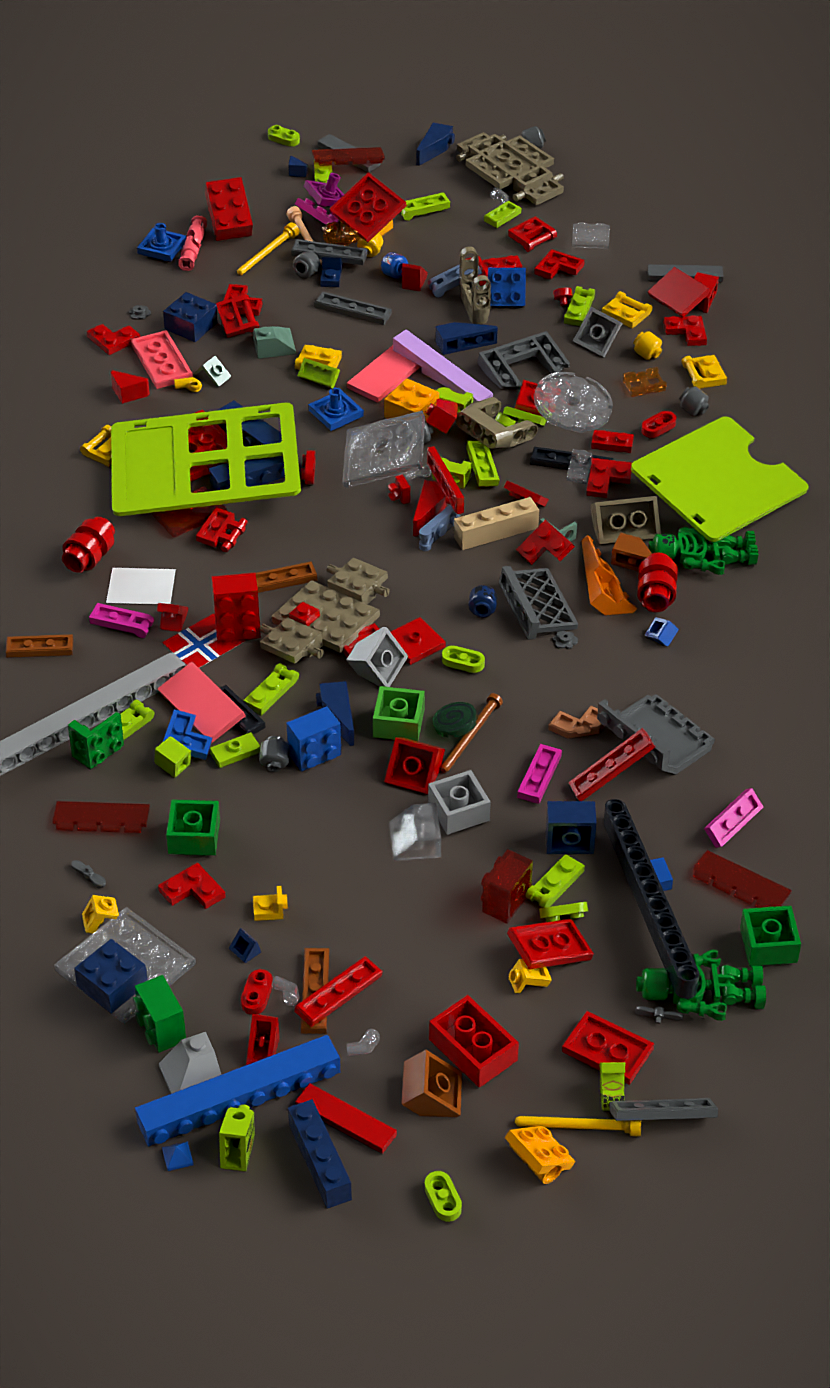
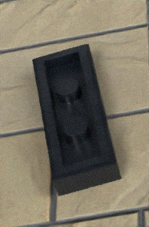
[220,685,266,735]

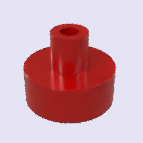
[553,287,573,306]

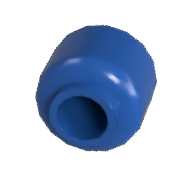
[381,252,408,279]

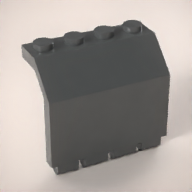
[597,694,715,774]

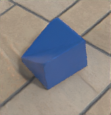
[645,617,679,646]

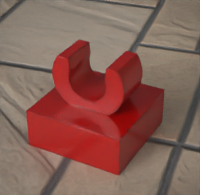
[388,474,411,504]

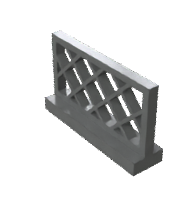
[498,566,578,639]

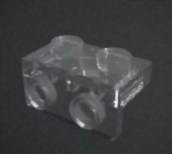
[572,222,610,249]

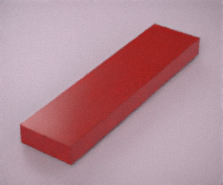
[427,446,464,514]
[568,728,655,801]
[294,956,383,1028]
[295,1083,397,1154]

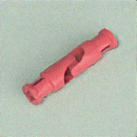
[178,215,207,271]

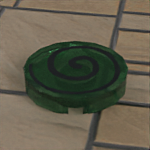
[433,702,478,737]

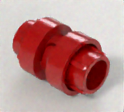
[62,517,115,573]
[637,553,678,612]

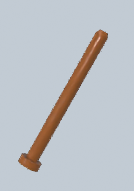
[441,693,503,773]

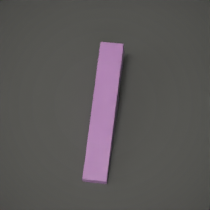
[393,330,493,403]

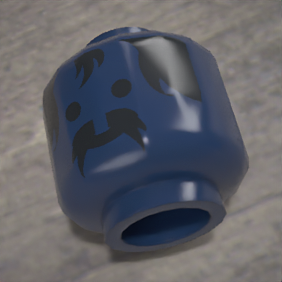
[468,585,497,617]

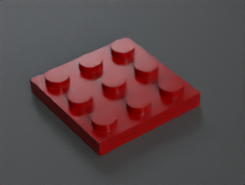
[329,172,407,243]

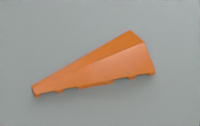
[581,535,637,616]

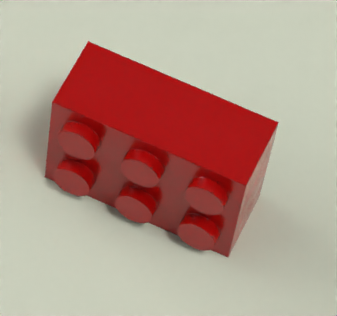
[205,177,253,241]
[212,573,261,642]
[429,995,519,1088]

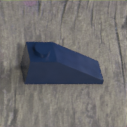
[416,122,455,166]
[435,322,498,355]
[316,681,354,746]

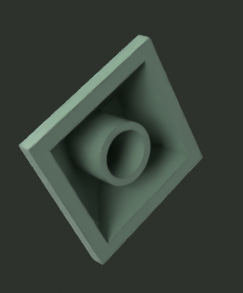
[252,326,296,359]

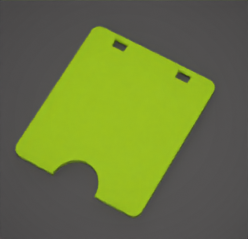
[631,416,809,542]

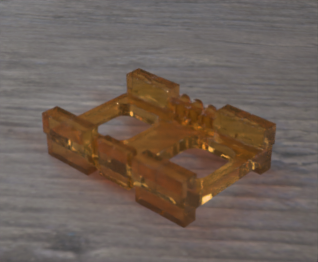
[623,367,667,397]

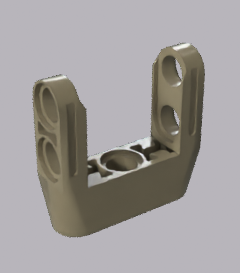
[459,247,491,325]
[456,397,538,448]

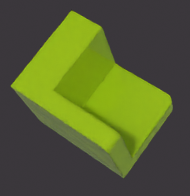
[154,736,191,778]

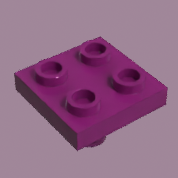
[304,173,344,207]

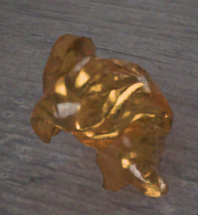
[321,221,360,246]

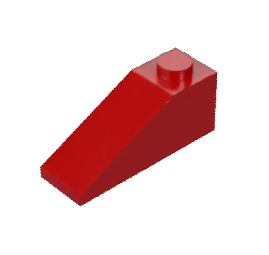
[413,480,450,537]

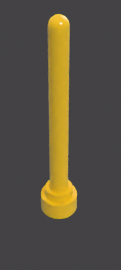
[237,222,300,275]
[515,1116,641,1137]

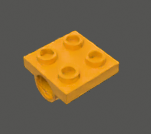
[505,1126,576,1184]

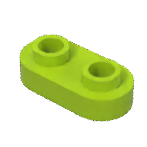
[268,125,300,147]
[495,412,517,427]
[442,646,485,673]
[539,902,588,922]
[425,1171,462,1222]

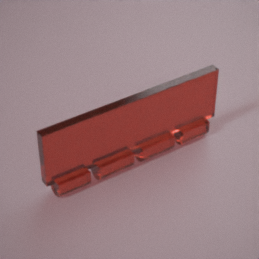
[312,147,385,166]
[53,801,150,833]
[693,850,792,908]

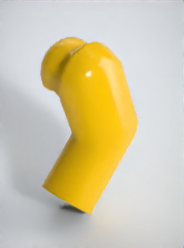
[174,377,202,392]

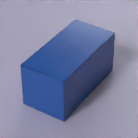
[650,857,673,891]

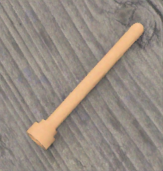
[286,206,322,265]

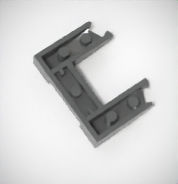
[477,331,570,390]

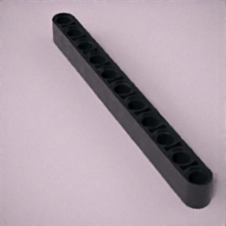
[603,799,699,999]

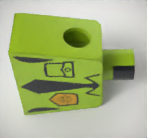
[219,1105,255,1171]

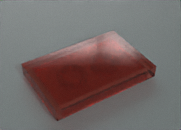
[152,486,227,538]

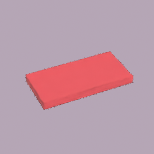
[131,330,193,389]
[347,345,421,403]
[157,662,246,744]

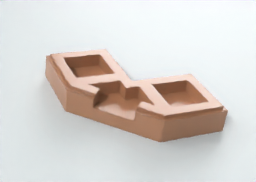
[548,706,605,739]

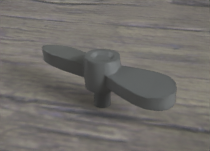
[72,860,106,888]
[635,1006,683,1024]

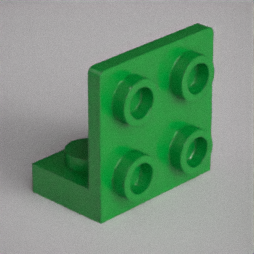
[68,712,124,770]

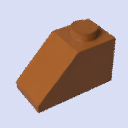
[611,533,652,571]

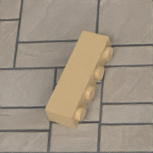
[454,497,539,550]

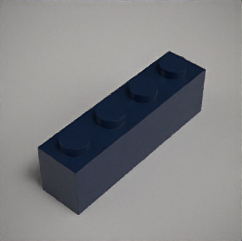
[216,400,282,447]
[209,456,285,491]
[288,1099,352,1209]

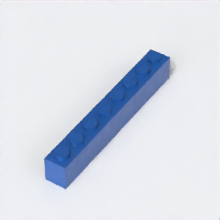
[135,1035,341,1147]

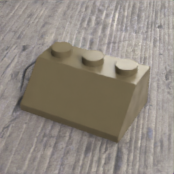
[591,496,661,544]

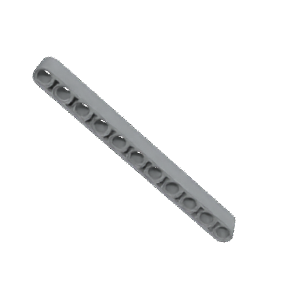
[0,653,187,776]

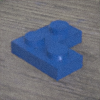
[163,709,213,760]

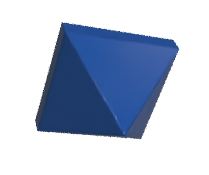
[162,1141,193,1171]

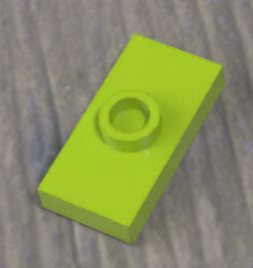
[484,201,522,228]
[297,358,340,389]
[503,406,546,426]
[210,732,260,768]

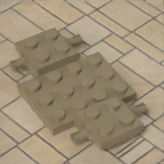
[456,132,564,205]
[259,557,390,664]

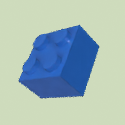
[287,706,341,771]

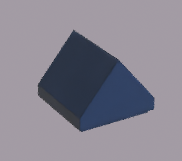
[229,928,261,963]

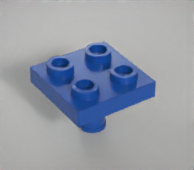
[137,223,186,262]
[488,267,526,306]
[308,387,364,431]

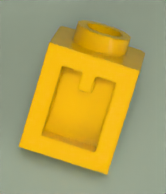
[253,886,288,921]
[82,895,119,934]
[509,959,552,993]

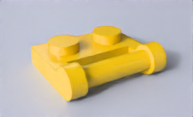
[602,291,652,329]
[295,345,342,370]
[681,355,727,389]
[80,425,112,467]

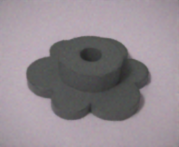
[129,305,151,319]
[553,631,578,649]

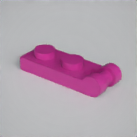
[89,603,154,638]

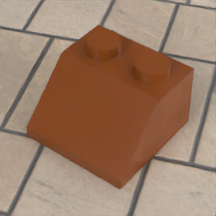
[402,1050,462,1117]

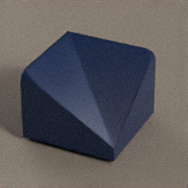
[288,156,308,177]

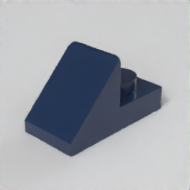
[321,257,343,287]

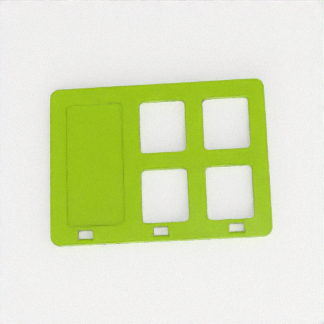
[111,403,301,516]

